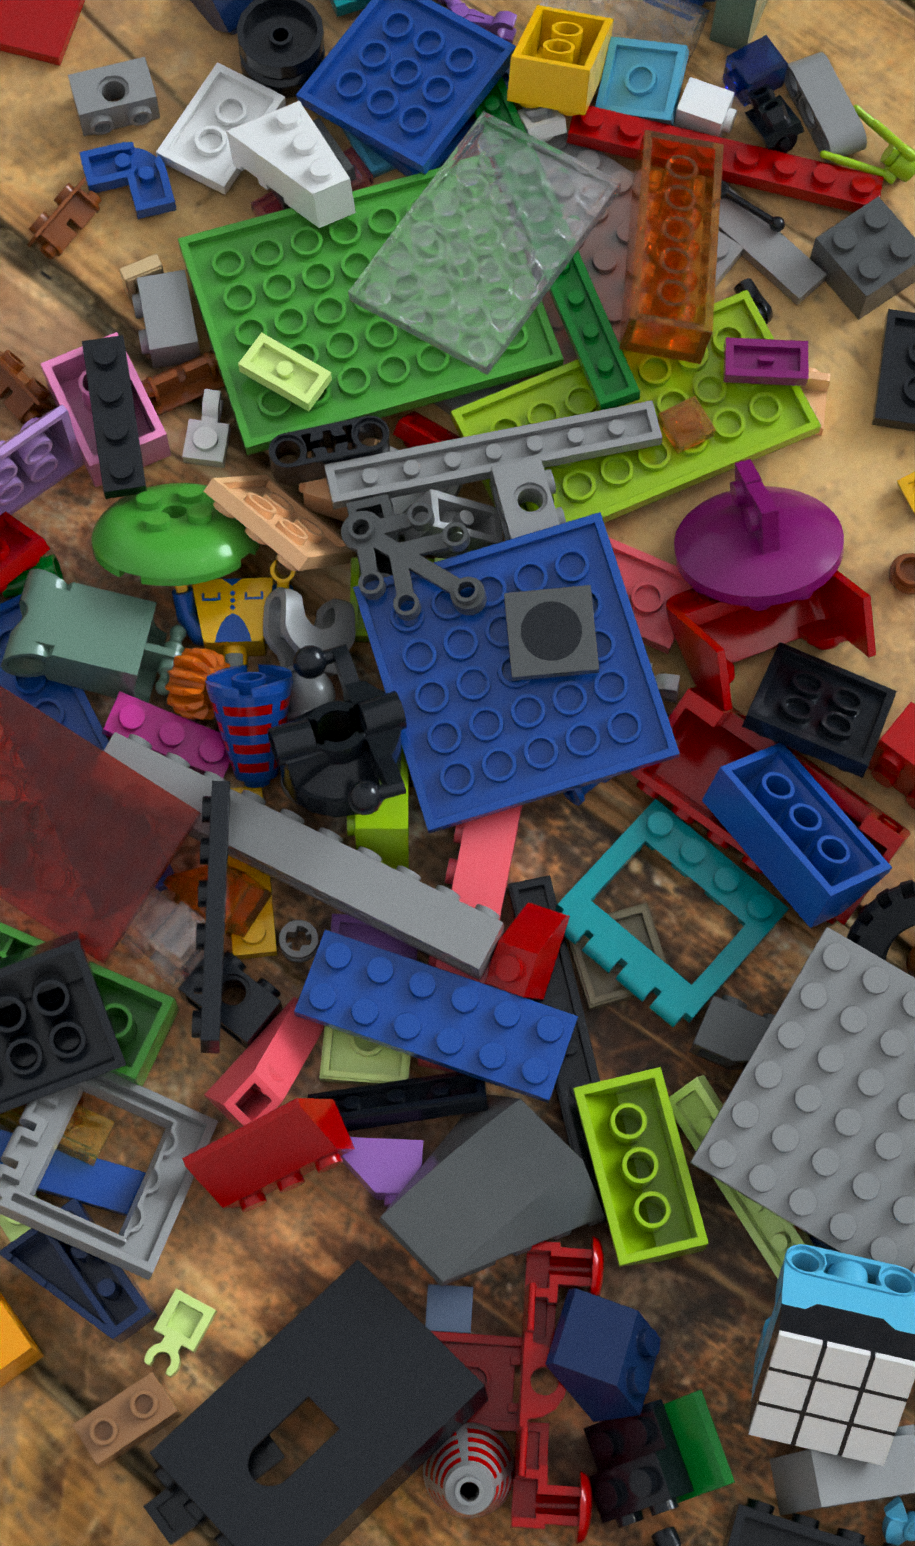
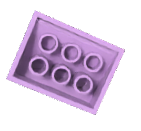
[0,404,84,515]

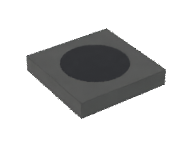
[504,585,599,681]

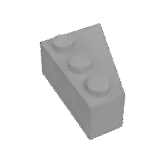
[769,1424,915,1516]

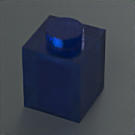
[723,35,788,107]

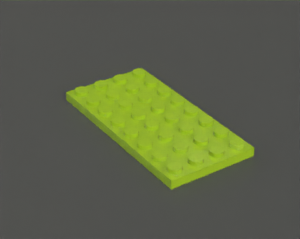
[450,290,821,523]

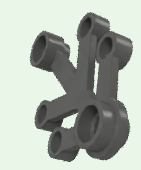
[341,502,487,621]

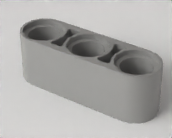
[783,52,867,162]

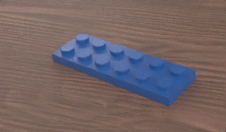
[294,929,578,1103]

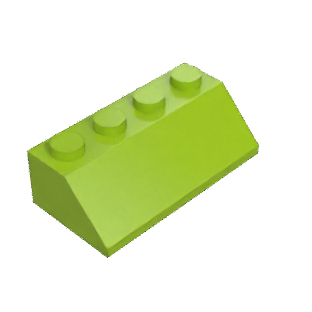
[573,1067,709,1267]

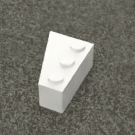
[226,101,356,228]

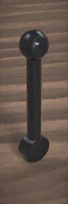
[713,181,785,232]

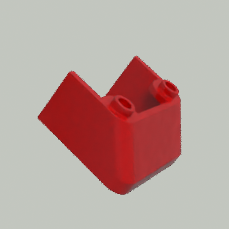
[666,570,876,712]

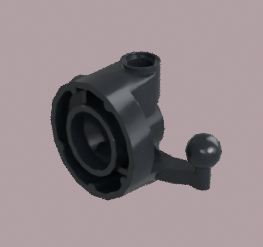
[267,644,407,817]

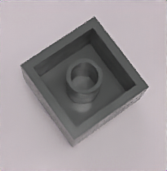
[810,196,915,320]

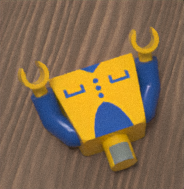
[172,558,297,672]

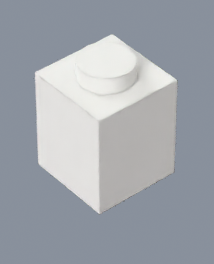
[674,77,737,137]

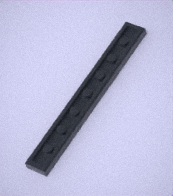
[507,875,608,1227]

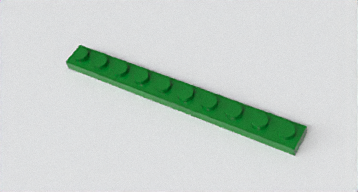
[473,77,640,410]

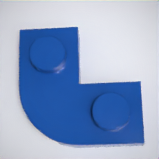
[79,142,177,219]

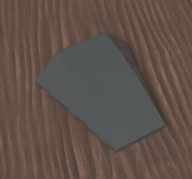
[379,1094,605,1287]

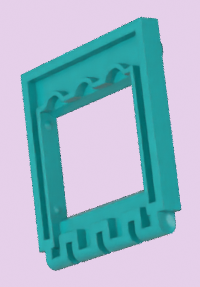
[555,799,789,1028]

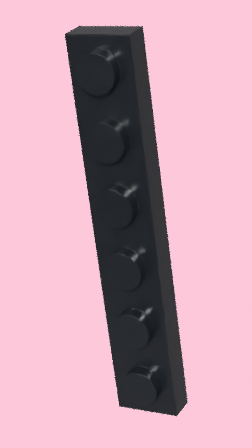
[192,781,230,1053]

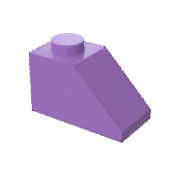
[341,1137,423,1207]

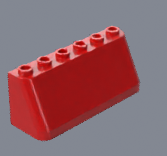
[630,687,911,925]

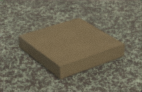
[566,903,667,1011]

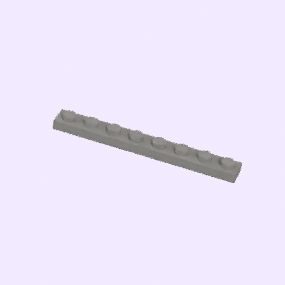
[324,400,662,509]

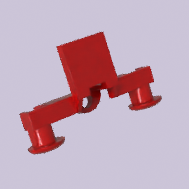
[431,1236,604,1544]

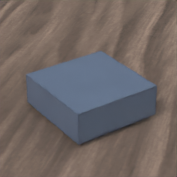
[425,1284,473,1334]

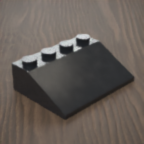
[0,931,126,1114]

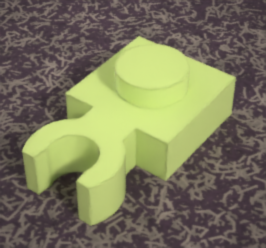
[144,1288,217,1378]

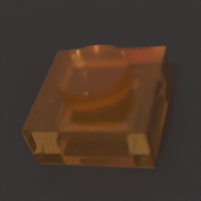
[658,396,716,454]

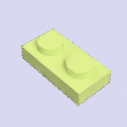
[238,332,332,412]

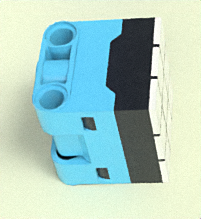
[748,1244,915,1466]

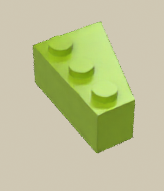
[347,745,409,870]

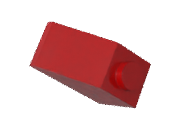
[485,902,570,1000]

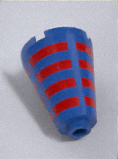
[205,664,293,788]

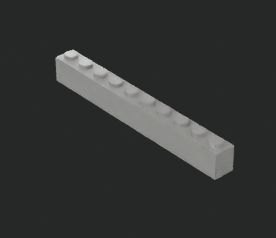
[89,732,504,980]

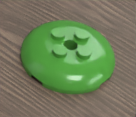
[91,483,260,586]

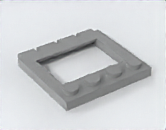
[0,1072,218,1280]

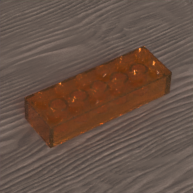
[619,130,724,364]

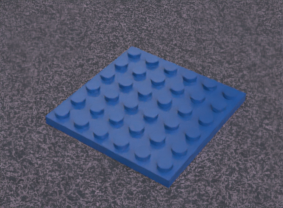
[353,512,680,834]

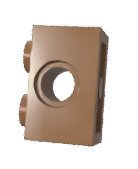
[72,1372,182,1468]

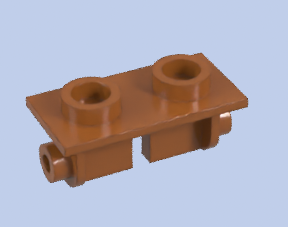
[27,177,102,259]
[0,349,56,424]
[141,351,225,416]

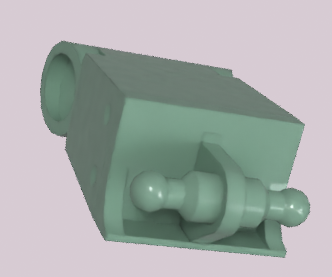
[1,569,186,703]

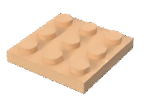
[203,475,357,571]

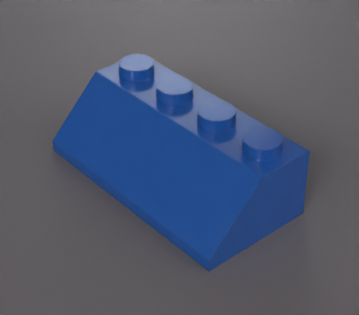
[702,743,892,928]

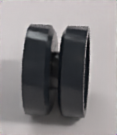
[237,0,325,98]

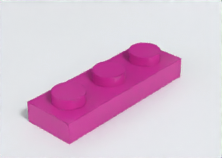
[102,691,230,778]

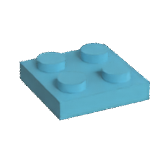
[595,36,689,126]

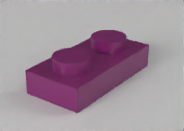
[723,337,809,386]

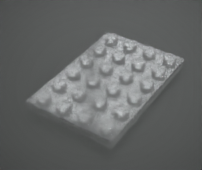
[348,111,621,375]

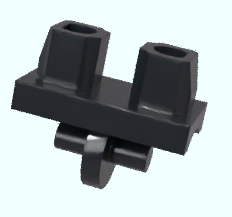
[745,83,805,153]

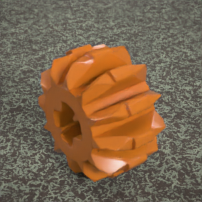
[165,647,230,720]

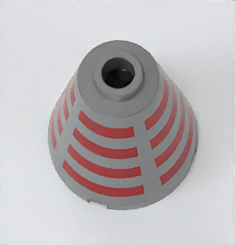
[423,1422,514,1519]

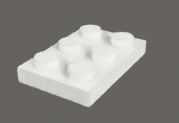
[156,62,286,195]

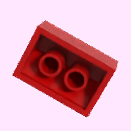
[182,1098,355,1212]

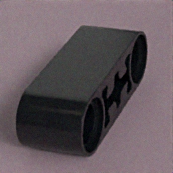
[269,416,390,485]

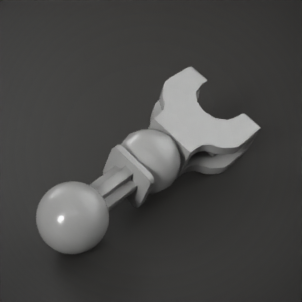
[263,587,355,806]

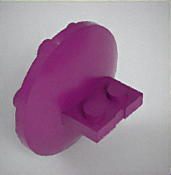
[674,459,844,611]

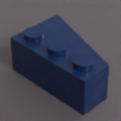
[0,1198,158,1344]

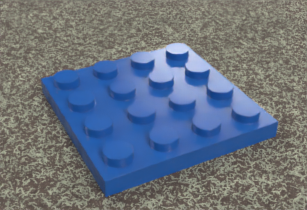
[296,0,516,175]

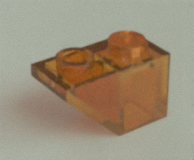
[163,865,273,937]

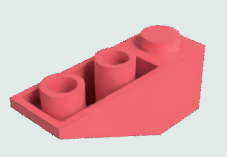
[204,997,324,1128]

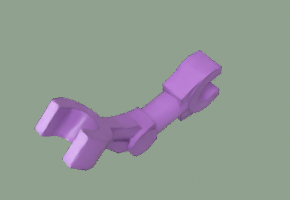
[437,0,517,44]

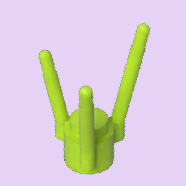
[819,105,915,184]

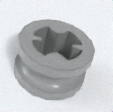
[279,920,319,963]

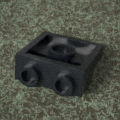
[583,1399,694,1528]

